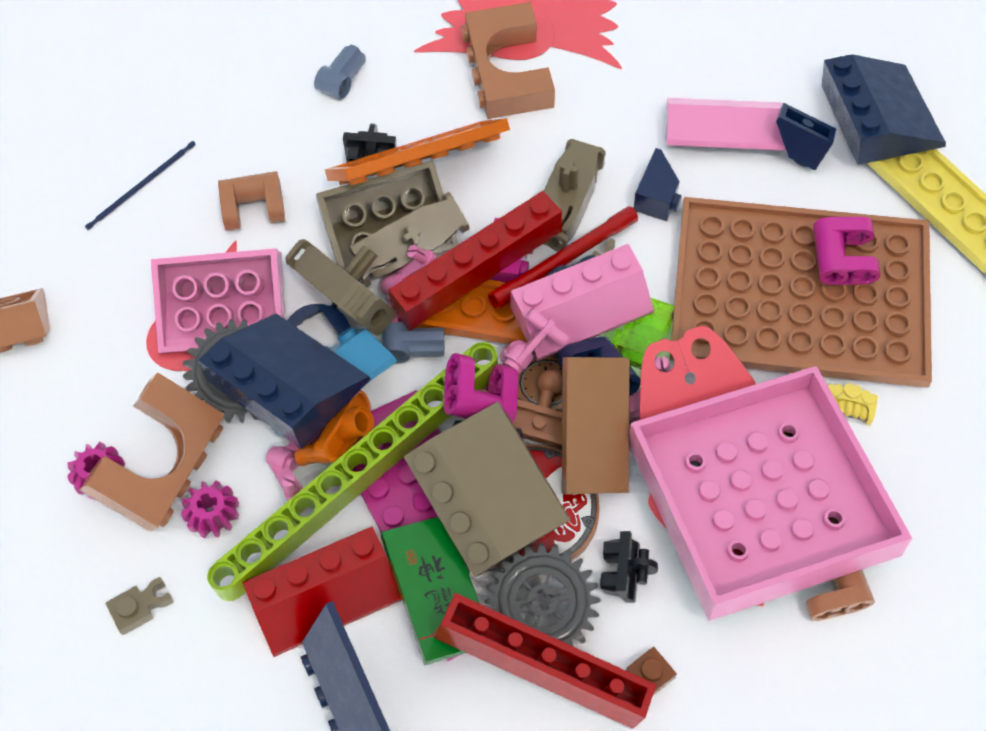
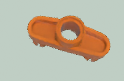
[294,390,374,467]

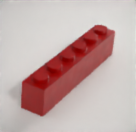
[388,191,562,331]
[434,593,657,729]

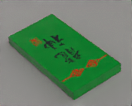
[381,517,480,666]

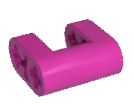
[813,217,880,285]
[444,353,518,423]

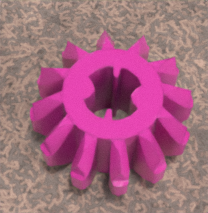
[67,441,125,500]
[181,480,240,539]

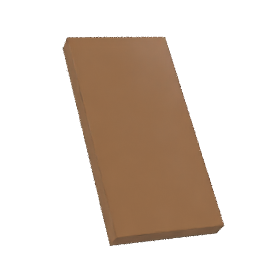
[562,357,629,494]

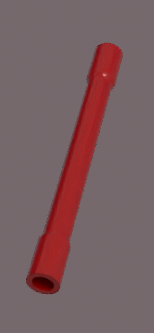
[488,206,638,310]

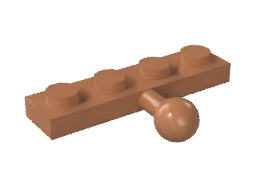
[480,370,562,449]

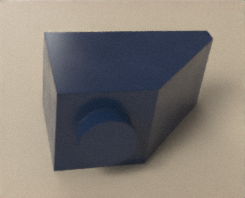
[776,102,837,170]
[633,148,682,222]

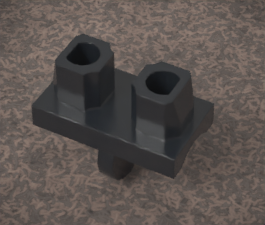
[342,123,397,162]
[600,531,658,603]

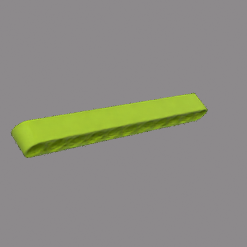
[207,342,498,601]

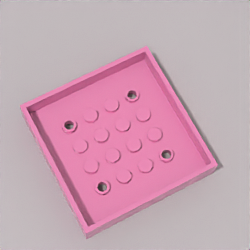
[629,366,912,621]

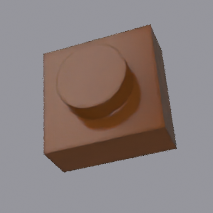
[626,646,677,696]

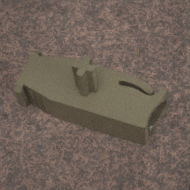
[544,139,606,252]
[349,192,470,287]
[285,239,397,336]

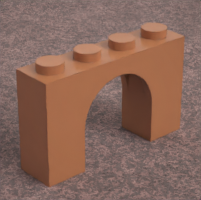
[461,2,555,119]
[80,372,225,531]

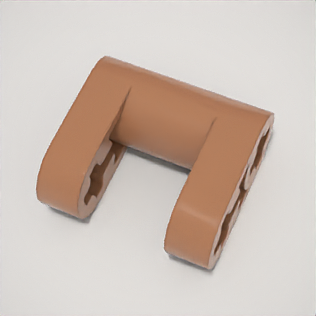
[218,171,286,231]
[805,569,875,621]

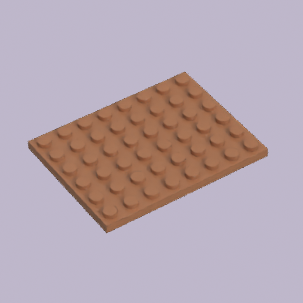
[669,197,932,388]

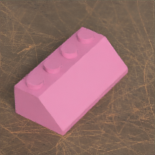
[510,243,654,361]

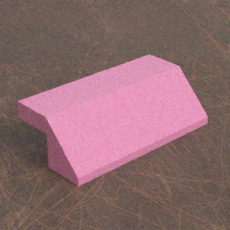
[666,97,786,151]

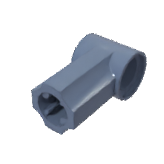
[314,44,366,100]
[382,322,445,364]

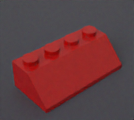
[242,526,402,657]

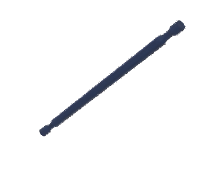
[84,140,196,230]

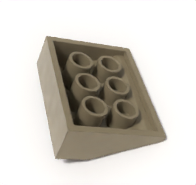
[316,160,459,275]
[403,402,571,577]

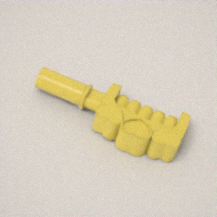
[828,383,878,426]

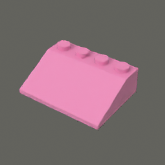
[151,248,285,353]

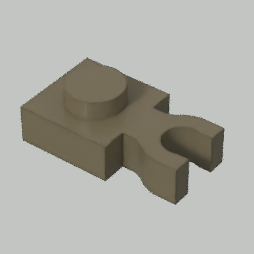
[105,577,174,635]

